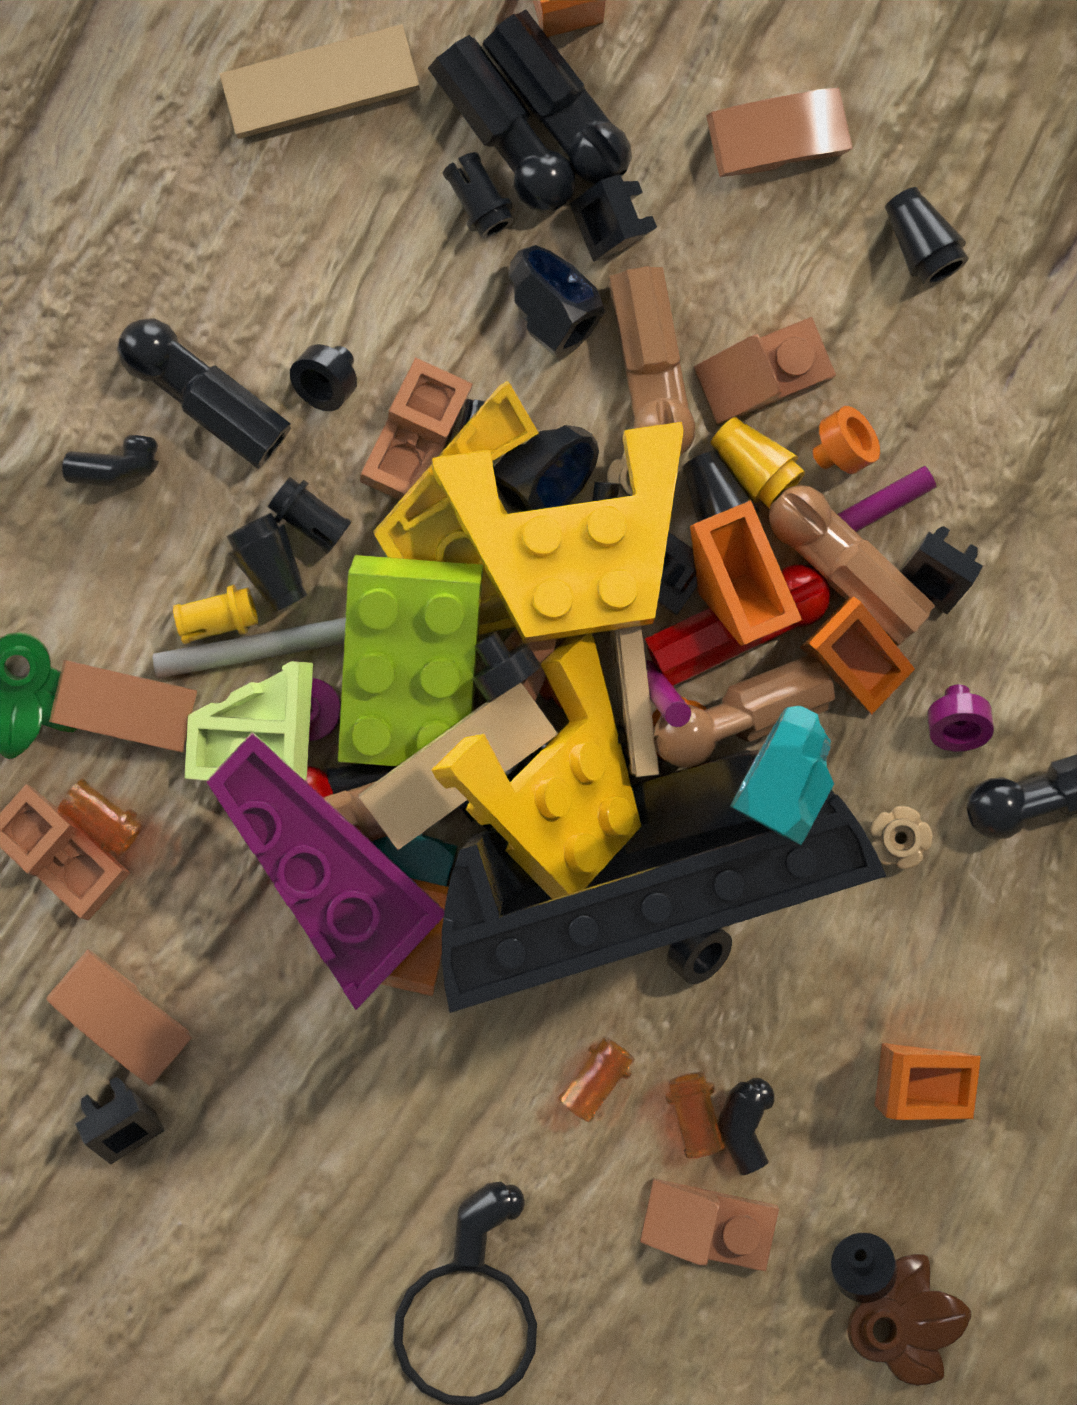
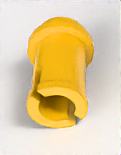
[173,584,258,645]

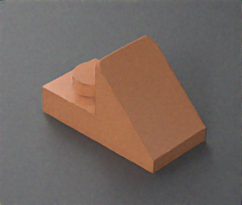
[693,317,836,426]
[640,1178,779,1272]

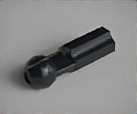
[482,10,632,184]
[428,35,576,213]
[117,318,291,469]
[967,754,1077,840]

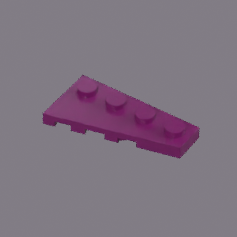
[207,732,445,1010]

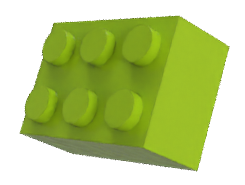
[338,555,483,766]

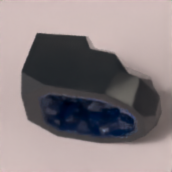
[508,245,606,359]
[493,425,599,513]

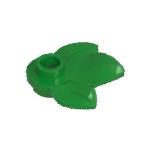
[0,632,77,759]

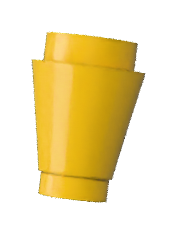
[710,416,805,509]

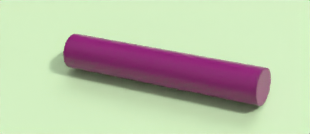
[838,466,937,532]
[645,660,691,727]

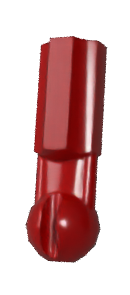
[643,564,830,686]

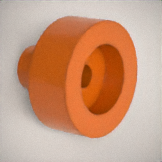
[813,406,880,474]

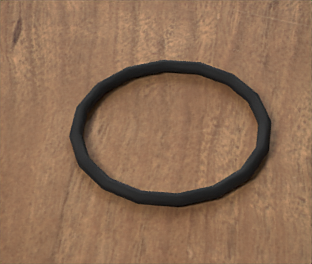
[393,1263,537,1405]

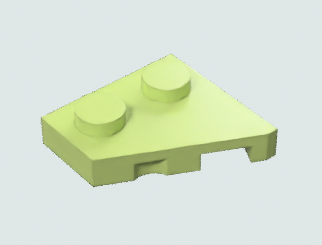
[184,661,313,781]

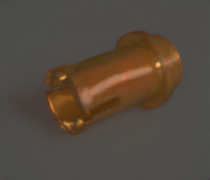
[58,779,143,856]
[558,1037,635,1122]
[665,1072,725,1158]

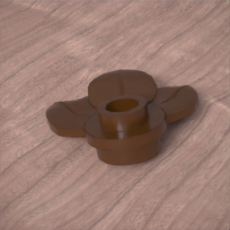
[847,1254,971,1386]

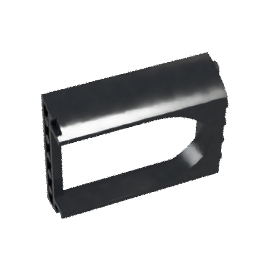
[442,750,886,1013]

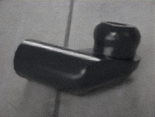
[62,435,159,487]
[718,1078,775,1176]
[453,1182,525,1267]

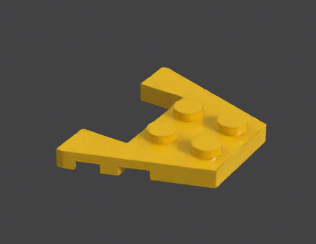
[373,381,539,635]
[432,422,683,643]
[431,633,641,899]

